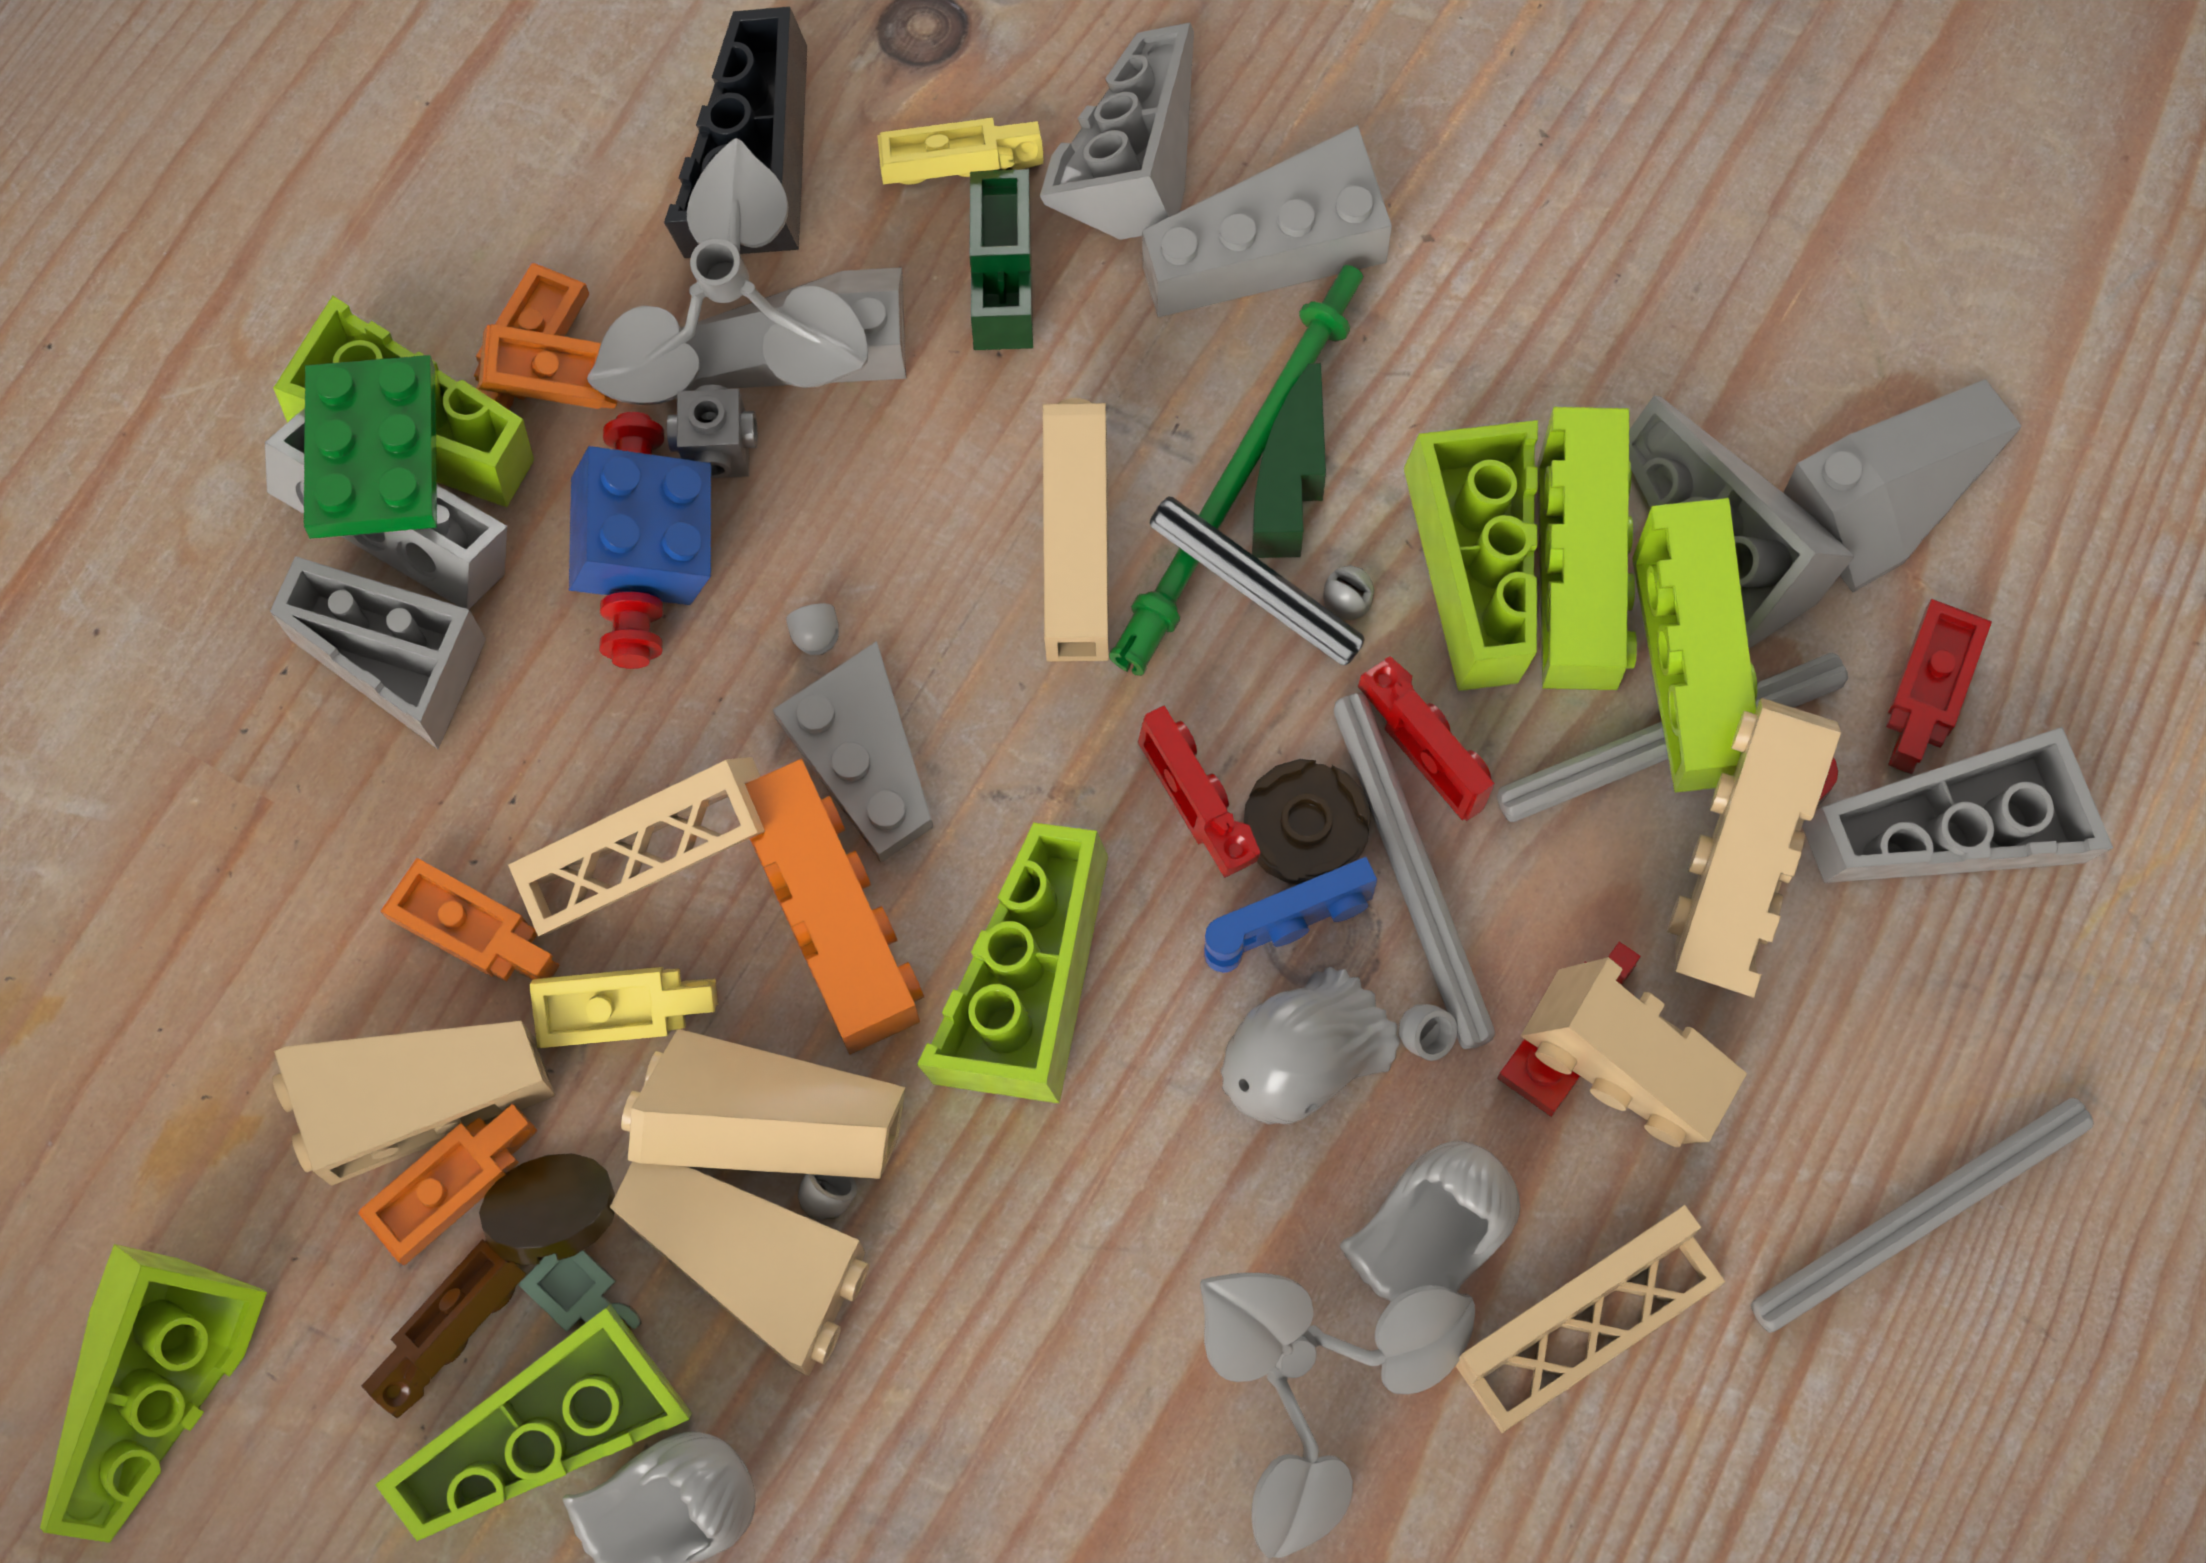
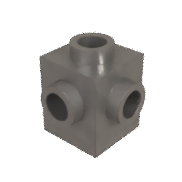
[667,385,758,478]

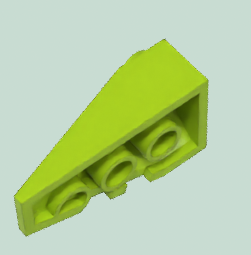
[40,1244,267,1543]

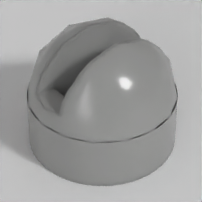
[1323,565,1374,620]
[786,603,839,655]
[1398,1004,1457,1061]
[798,1174,857,1220]

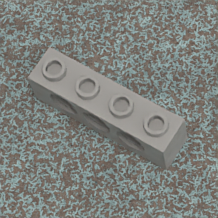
[265,408,507,609]

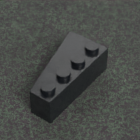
[664,6,807,258]

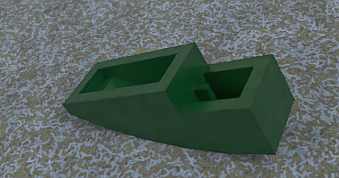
[969,169,1033,350]
[1252,363,1326,558]

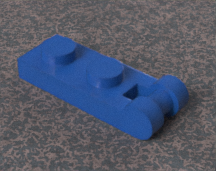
[1204,857,1377,973]

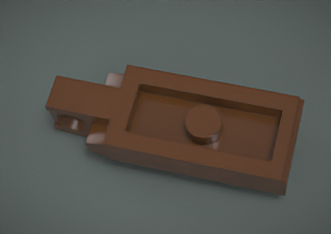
[361,1239,527,1419]

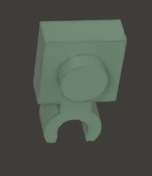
[518,1250,641,1332]

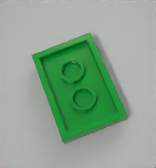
[304,355,437,539]

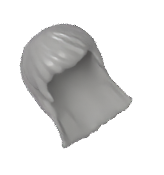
[1220,967,1400,1125]
[1340,1141,1520,1302]
[563,1432,756,1563]

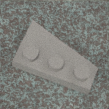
[773,641,933,862]

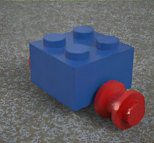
[569,412,711,669]

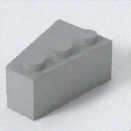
[270,556,486,749]

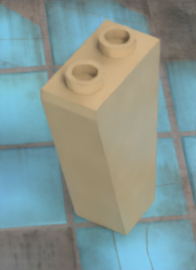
[1043,398,1109,662]
[272,1021,555,1186]
[621,1029,906,1179]
[610,1161,869,1376]

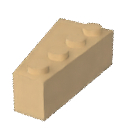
[1667,698,1841,998]

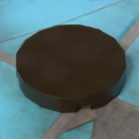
[1244,759,1371,885]
[479,1153,615,1265]

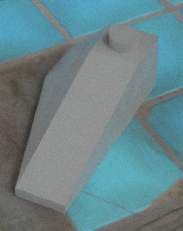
[1040,22,1194,240]
[680,267,906,391]
[1783,379,2021,593]
[1629,396,1855,648]

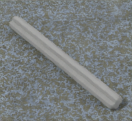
[1497,653,1848,822]
[1334,693,1495,1049]
[1751,1098,2094,1333]

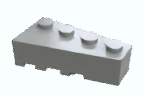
[1142,125,1392,317]
[1802,727,2113,883]

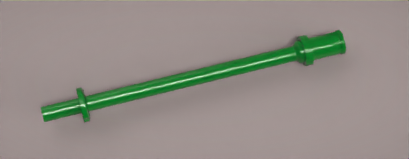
[1108,265,1364,676]

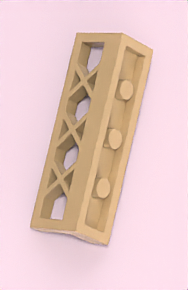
[508,757,765,936]
[1456,1205,1725,1433]

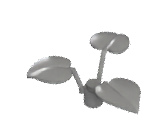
[587,138,868,405]
[1200,1273,1475,1559]

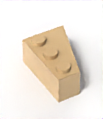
[1521,957,1747,1147]

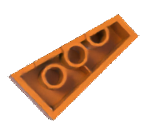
[745,758,924,1055]

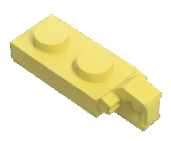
[877,118,1043,185]
[529,967,718,1048]

